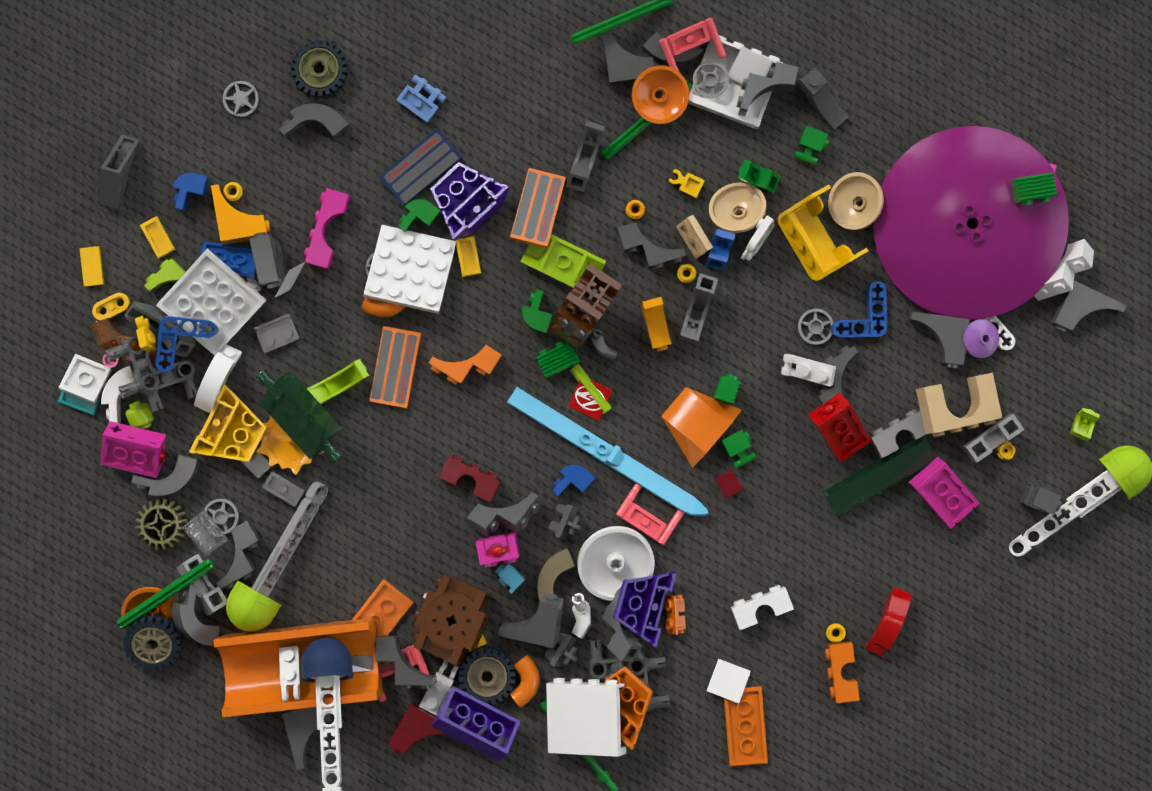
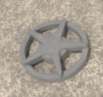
[693,61,729,98]
[223,81,259,117]
[798,309,833,345]
[203,499,239,535]

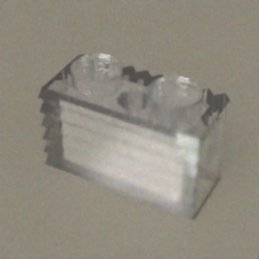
[183,510,228,557]

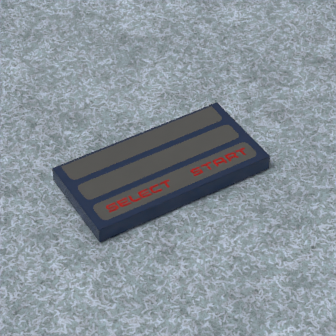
[379,128,462,206]

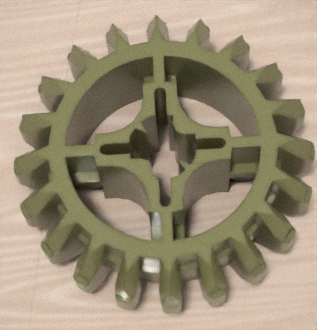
[135,498,188,550]

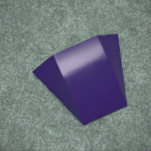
[430,162,510,241]
[613,572,677,647]

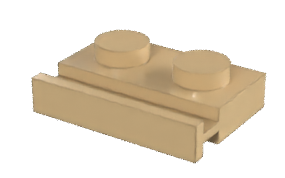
[676,215,713,259]

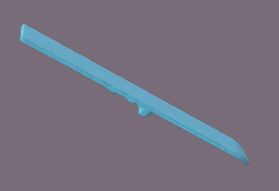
[507,387,709,516]

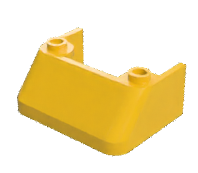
[778,185,868,281]

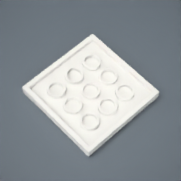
[363,225,456,314]
[156,249,266,355]

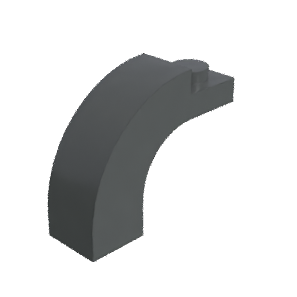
[643,32,708,65]
[279,103,350,138]
[566,121,605,192]
[679,273,718,345]
[132,455,200,496]
[171,584,220,646]

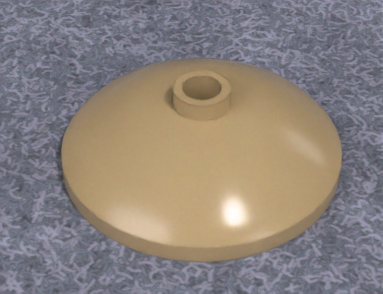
[828,172,884,230]
[709,182,767,233]

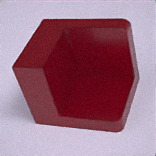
[714,470,743,499]

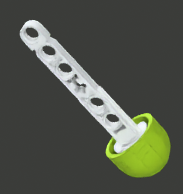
[1009,446,1152,557]

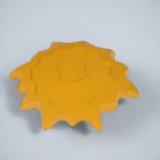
[256,402,324,475]

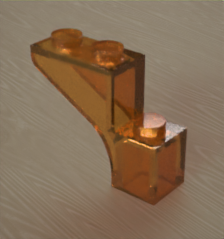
[90,318,163,362]

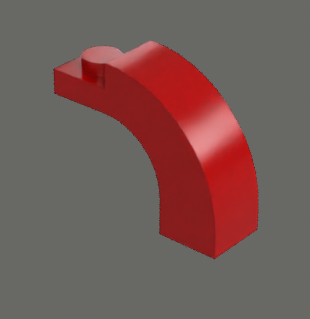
[865,587,912,657]

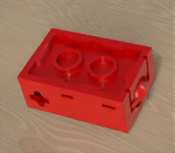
[808,392,872,463]

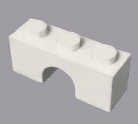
[730,585,794,630]

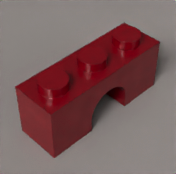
[438,454,501,502]

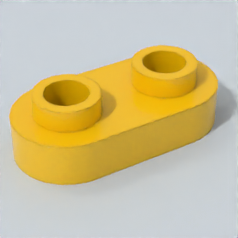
[92,293,130,321]

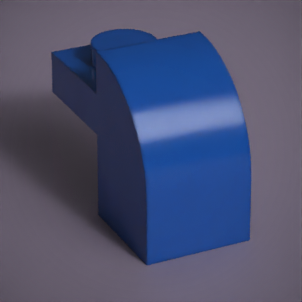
[172,173,210,211]
[705,229,735,271]
[552,465,595,496]

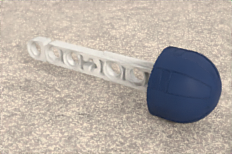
[301,637,353,791]

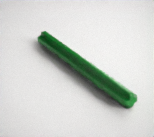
[571,0,673,45]
[601,80,692,160]
[117,559,214,629]

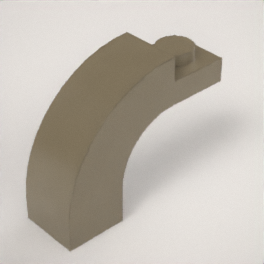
[537,548,575,614]

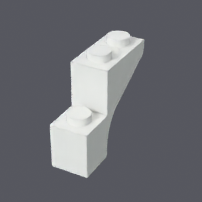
[1034,239,1094,301]

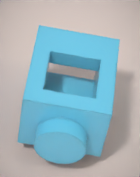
[495,563,525,594]

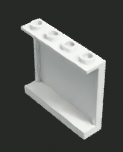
[688,35,783,130]
[546,678,626,757]

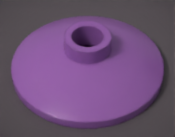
[963,320,999,358]

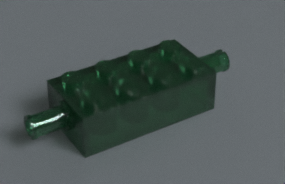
[256,369,343,463]

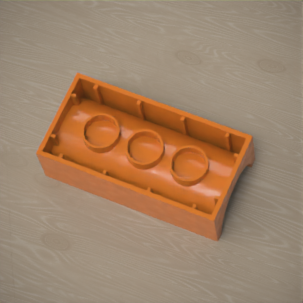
[213,617,383,717]

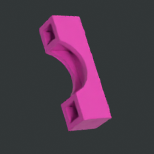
[303,188,351,270]

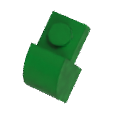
[738,159,781,194]
[399,199,442,232]
[522,289,553,334]

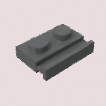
[254,313,300,354]

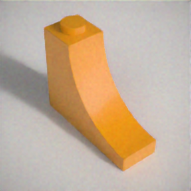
[211,184,270,245]
[641,297,671,352]

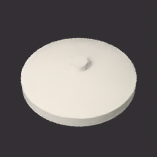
[577,526,655,601]

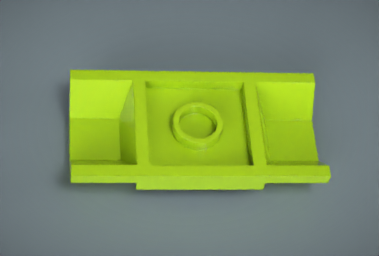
[520,234,606,288]

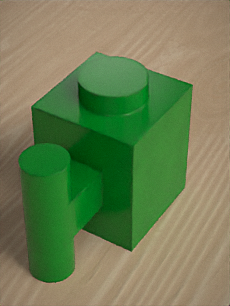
[794,126,829,165]
[720,429,757,469]

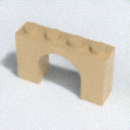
[916,373,1002,437]

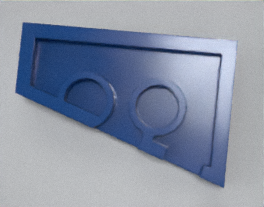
[200,242,256,279]

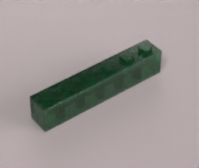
[822,436,936,516]

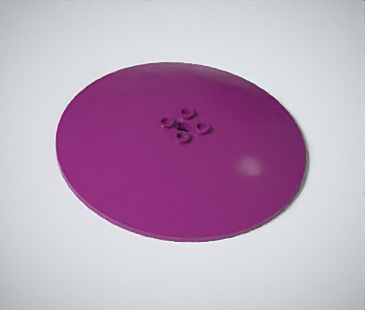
[873,126,1069,320]

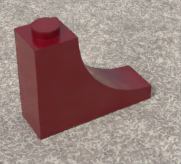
[388,702,449,754]

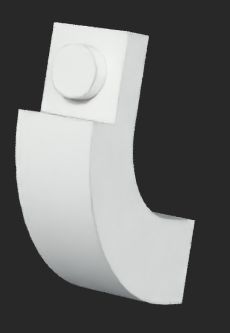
[194,344,242,413]
[101,366,151,423]

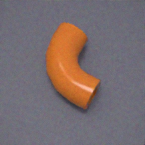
[361,298,405,318]
[510,654,540,708]

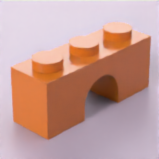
[825,641,860,703]

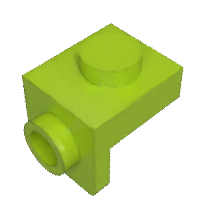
[1070,408,1100,442]

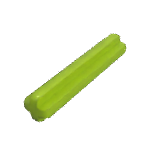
[570,364,612,414]

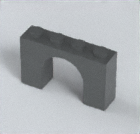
[249,232,287,290]

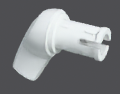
[571,593,591,639]

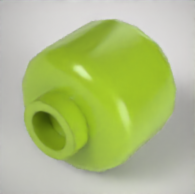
[125,401,154,429]

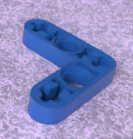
[830,281,887,338]
[155,316,217,372]

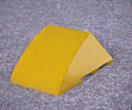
[189,384,267,462]

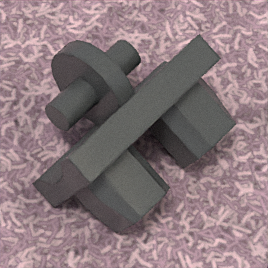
[548,504,583,540]
[544,632,578,668]

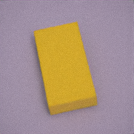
[140,216,176,259]
[455,236,481,277]
[80,246,104,287]

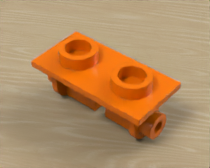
[664,594,686,635]

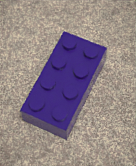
[432,686,521,762]

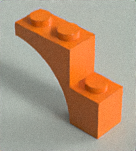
[429,345,502,385]

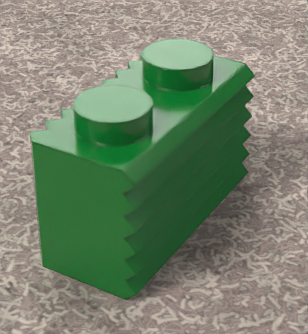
[1011,172,1057,206]
[536,340,580,378]
[713,373,741,404]

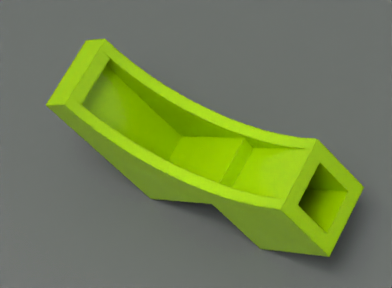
[144,259,186,292]
[299,359,369,411]

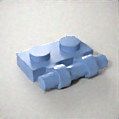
[396,75,447,123]

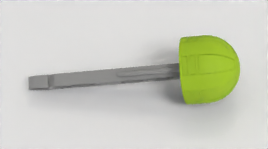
[226,481,328,632]

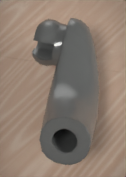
[589,329,617,361]

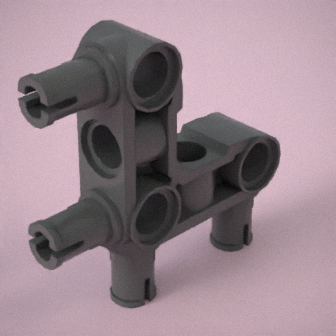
[105,337,198,412]
[589,636,670,712]

